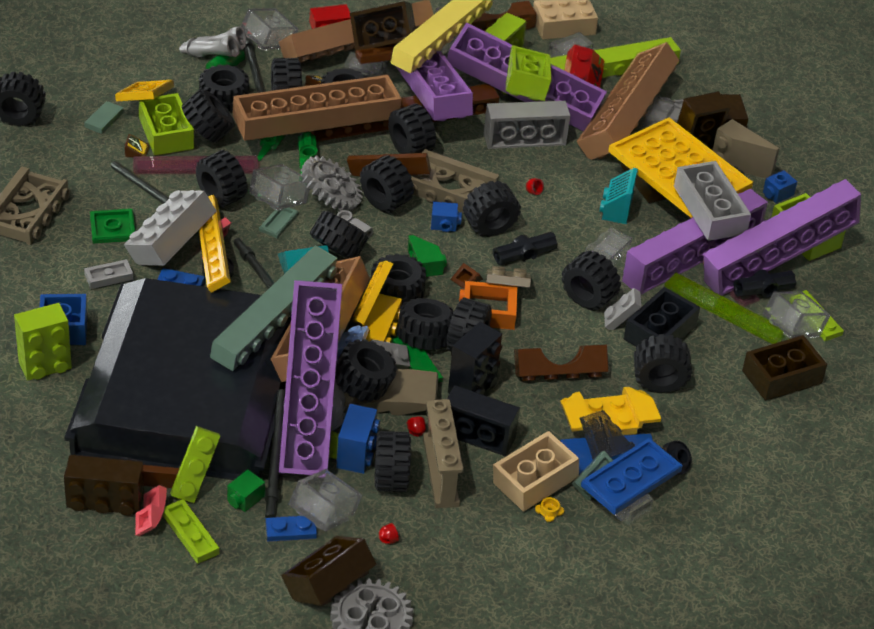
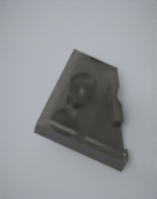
[579,410,635,460]

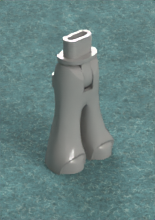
[180,26,246,57]

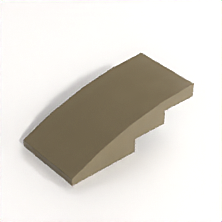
[344,369,438,416]

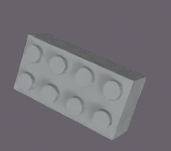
[484,101,570,149]
[674,161,751,241]
[124,190,216,265]

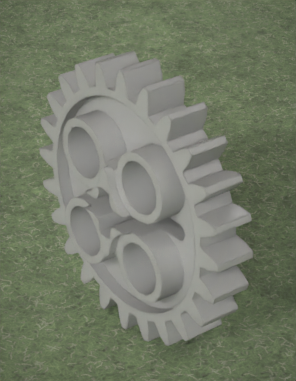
[300,156,363,211]
[330,578,413,629]

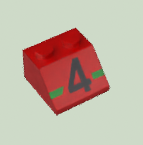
[564,45,605,88]

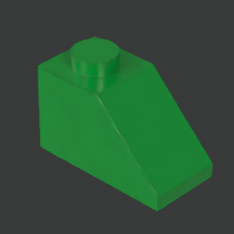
[407,235,447,277]

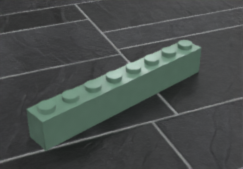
[210,245,337,371]

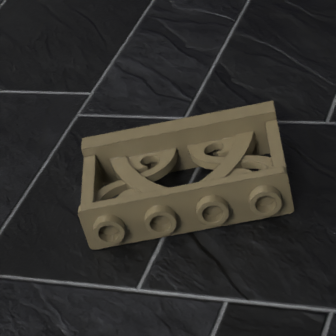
[411,149,499,213]
[0,166,70,245]
[423,399,463,508]

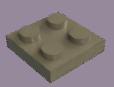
[486,266,531,287]

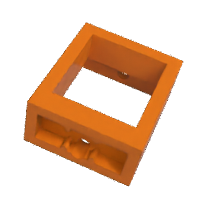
[459,281,518,330]

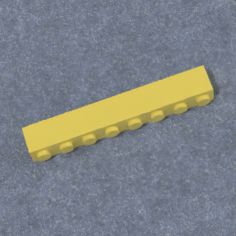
[391,0,493,73]

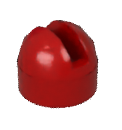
[526,178,544,195]
[407,417,426,437]
[379,523,399,544]

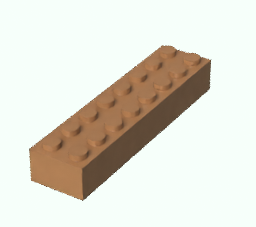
[279,0,434,63]
[577,42,679,160]
[233,75,401,141]
[271,256,370,382]

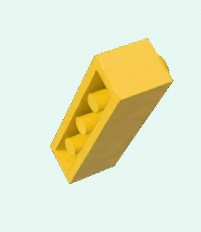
[362,294,402,343]

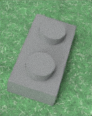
[84,259,133,289]
[604,288,641,330]
[370,340,410,369]

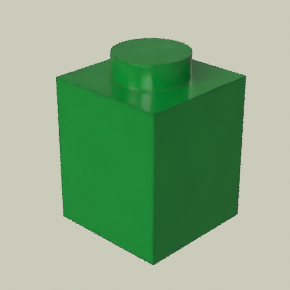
[227,469,265,512]

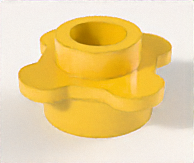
[535,497,564,522]

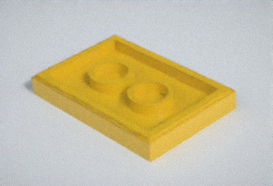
[115,80,174,101]
[351,261,393,325]

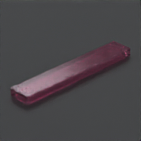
[133,156,258,174]

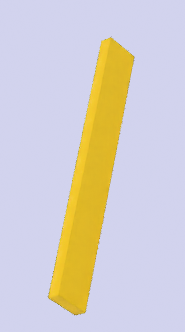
[199,194,231,293]

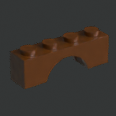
[471,1,537,31]
[514,344,608,381]

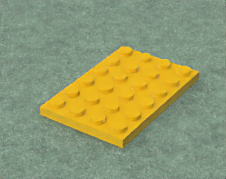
[608,117,753,218]

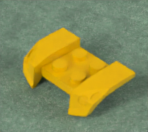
[560,387,661,439]

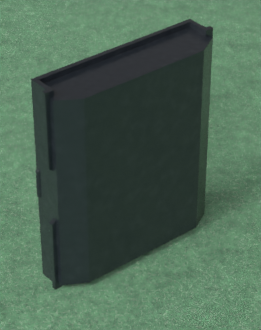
[64,278,292,480]

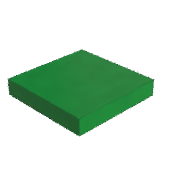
[90,209,135,244]

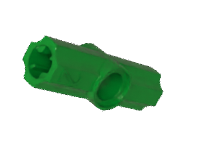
[298,132,318,185]

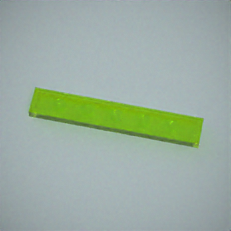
[664,273,787,344]

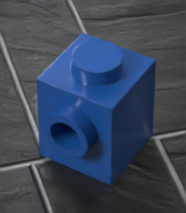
[763,170,798,203]
[431,202,462,232]

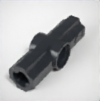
[493,232,558,265]
[733,270,797,298]

